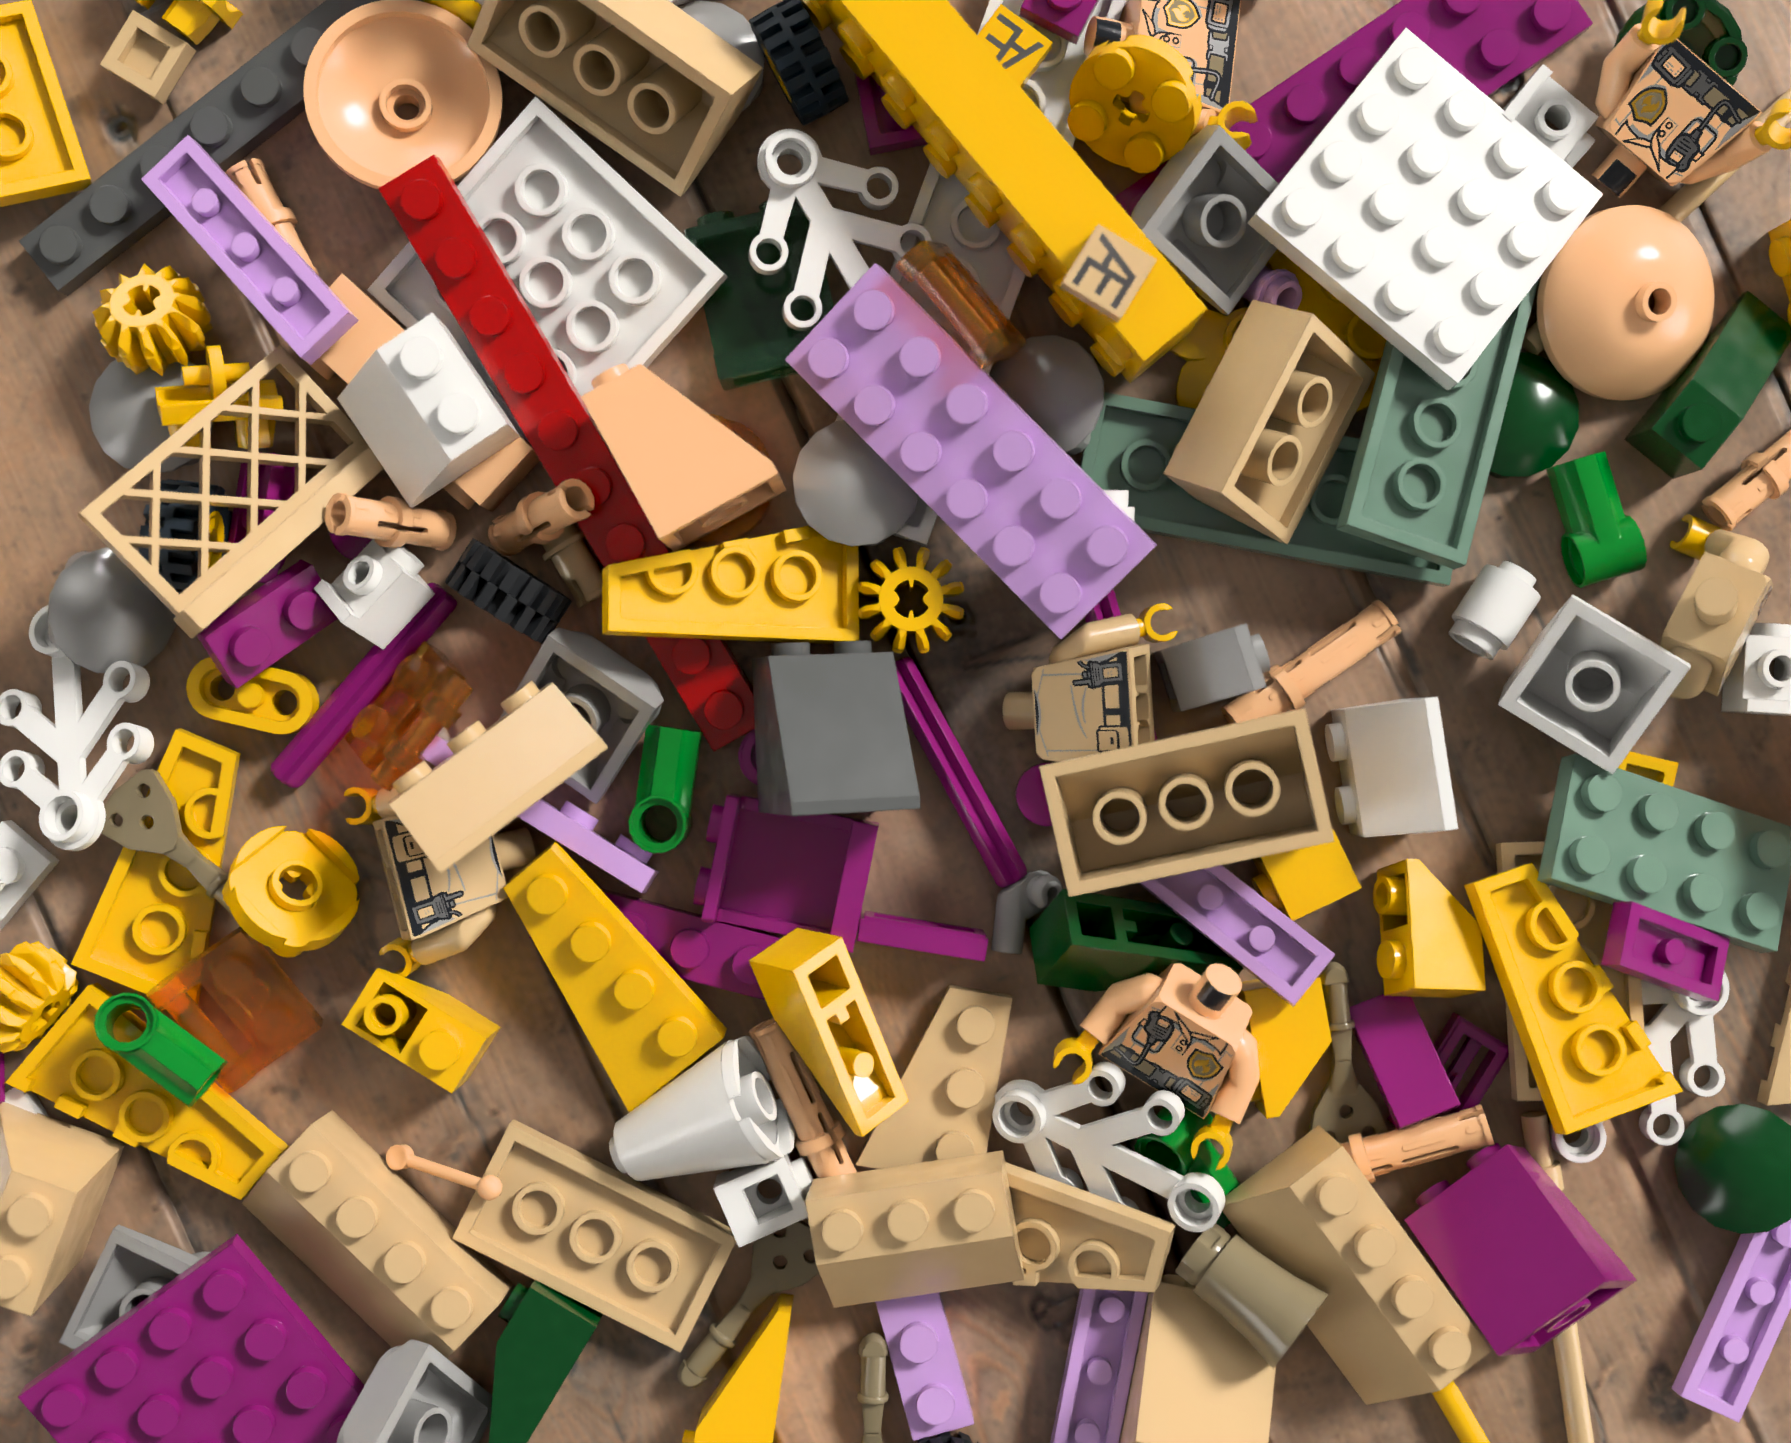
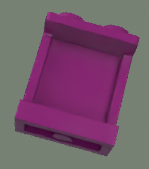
[693,793,879,953]

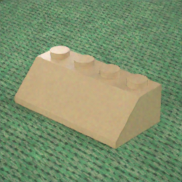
[467,0,763,197]
[1039,708,1335,897]
[242,1110,514,1358]
[1222,1125,1492,1405]

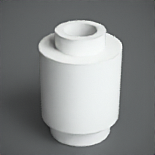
[1448,561,1541,660]

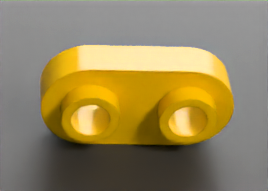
[186,657,319,735]

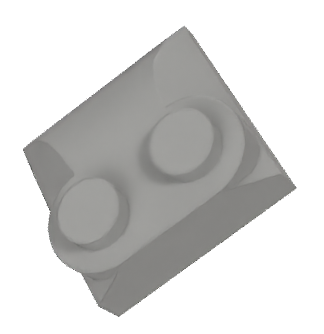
[1130,125,1278,315]
[500,627,664,804]
[59,1224,210,1350]
[337,1339,492,1443]

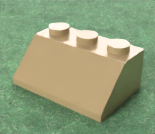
[1163,300,1376,545]
[389,680,608,874]
[805,1150,1024,1308]

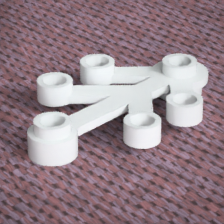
[748,129,932,331]
[0,605,154,851]
[1549,971,1730,1163]
[992,1062,1225,1232]

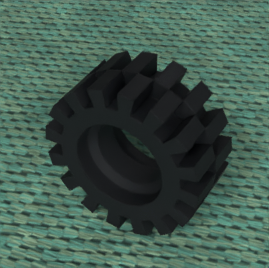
[445,538,572,644]

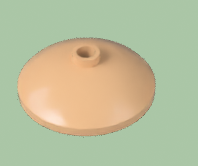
[303,0,503,190]
[1537,205,1714,401]

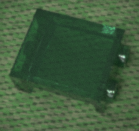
[684,199,834,391]

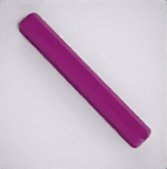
[270,582,457,788]
[895,657,1027,888]

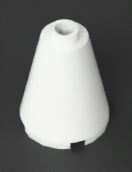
[609,1036,795,1181]

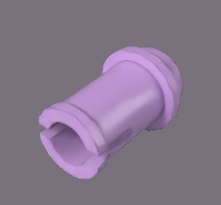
[1242,266,1302,310]

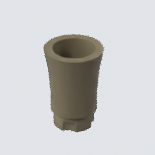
[1175,1223,1329,1369]

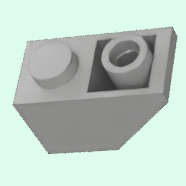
[1154,623,1270,712]

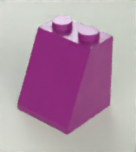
[1404,1143,1637,1356]

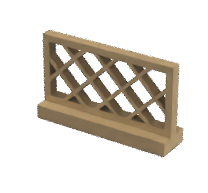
[78,345,384,639]

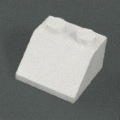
[337,312,520,508]
[1498,594,1691,774]
[1325,697,1458,837]

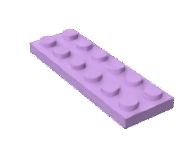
[785,263,1157,639]

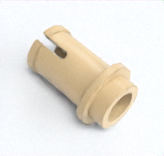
[542,523,602,608]

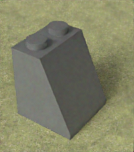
[752,641,920,816]

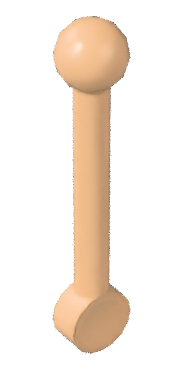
[386,1144,502,1201]

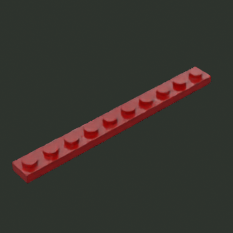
[378,155,755,752]

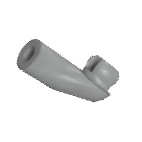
[991,870,1063,954]

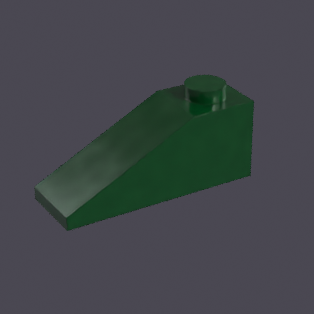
[1624,291,1791,479]
[1029,889,1243,992]
[489,1280,603,1443]

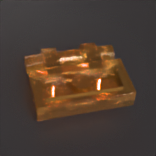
[344,640,474,791]

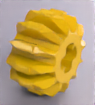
[92,264,213,377]
[858,547,964,654]
[0,941,79,1053]

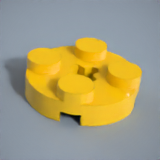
[1067,35,1202,173]
[222,826,360,958]

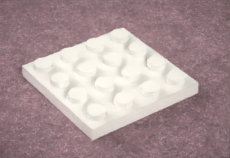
[1247,28,1603,391]
[367,96,728,442]

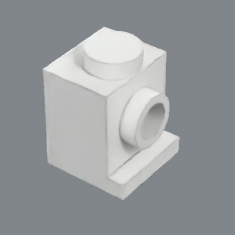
[1502,64,1598,168]
[314,539,435,650]
[1721,623,1791,716]
[713,1154,813,1248]

